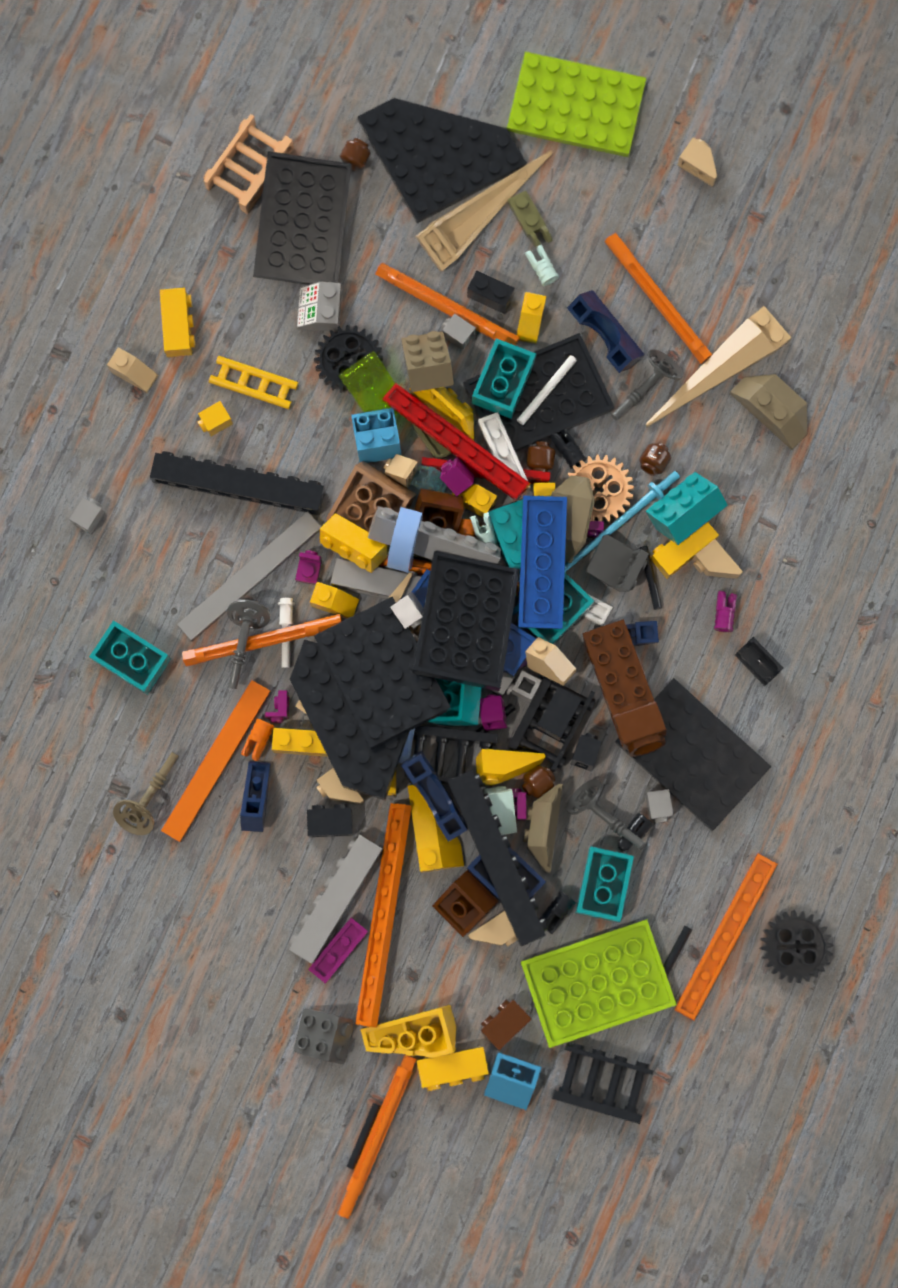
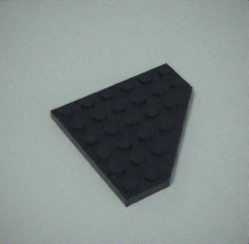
[357,98,527,223]
[290,639,410,800]

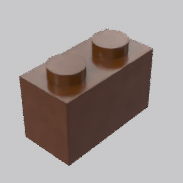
[480,999,532,1050]

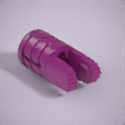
[714,591,737,632]

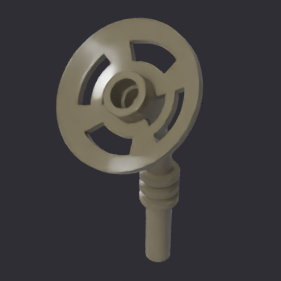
[113,752,179,835]

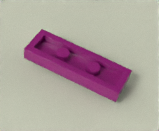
[308,918,368,984]

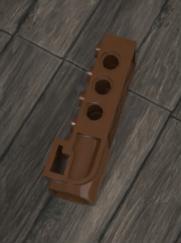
[582,619,666,757]

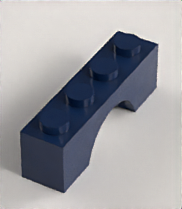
[567,290,645,373]
[402,751,468,842]

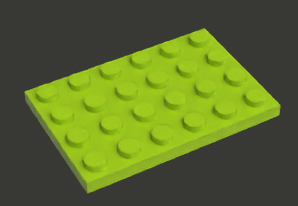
[507,52,646,157]
[520,919,677,1048]

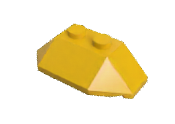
[409,387,474,441]

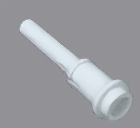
[278,598,295,668]

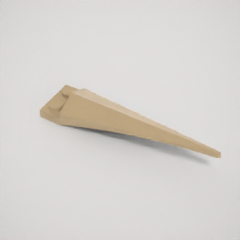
[415,151,553,271]
[646,306,791,427]

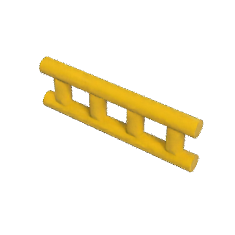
[209,356,299,410]

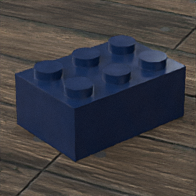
[467,848,546,901]

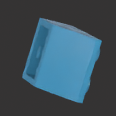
[351,408,402,463]
[484,1052,542,1110]

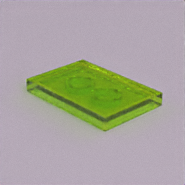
[338,351,398,415]

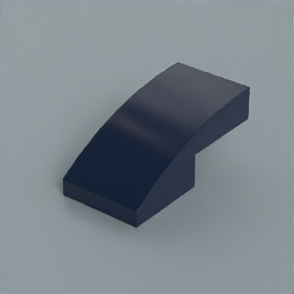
[626,621,659,646]

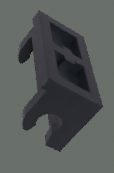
[735,637,784,686]

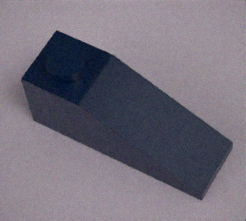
[240,761,271,832]

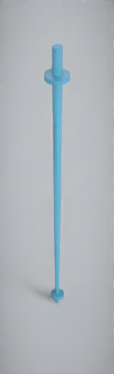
[512,471,680,616]

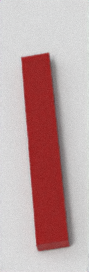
[382,383,530,502]

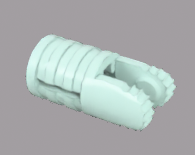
[525,245,559,286]
[470,512,499,547]

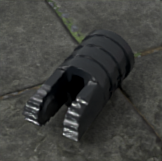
[550,429,587,469]
[617,813,653,851]
[539,891,576,934]

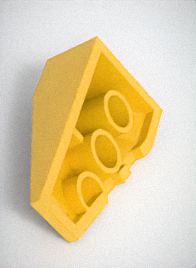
[408,785,464,873]
[360,1005,456,1058]

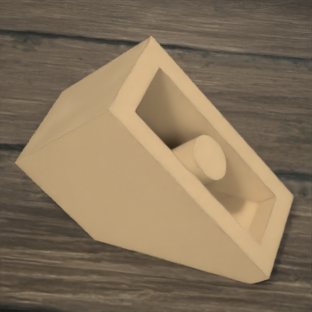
[677,137,717,187]
[107,347,158,393]
[384,454,418,488]
[693,539,743,579]
[525,637,576,686]
[316,768,364,805]
[468,911,517,947]

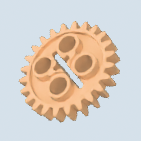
[568,455,634,523]

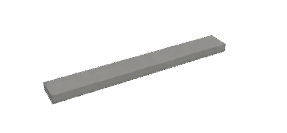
[177,511,321,641]

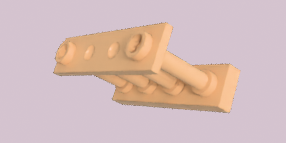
[204,114,294,214]

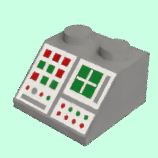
[297,282,342,332]

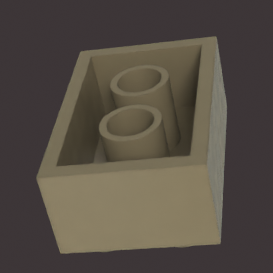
[401,331,454,392]

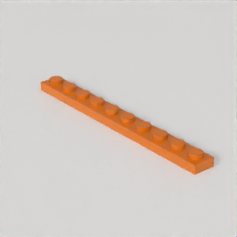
[355,803,412,1028]

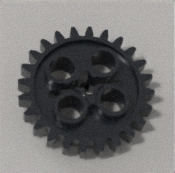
[314,325,383,394]
[759,910,833,983]

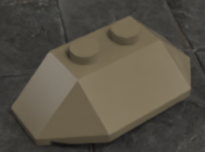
[730,374,807,450]
[551,475,595,563]
[523,784,563,873]

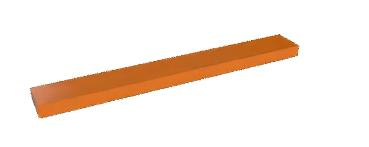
[161,680,271,842]
[674,853,778,1021]

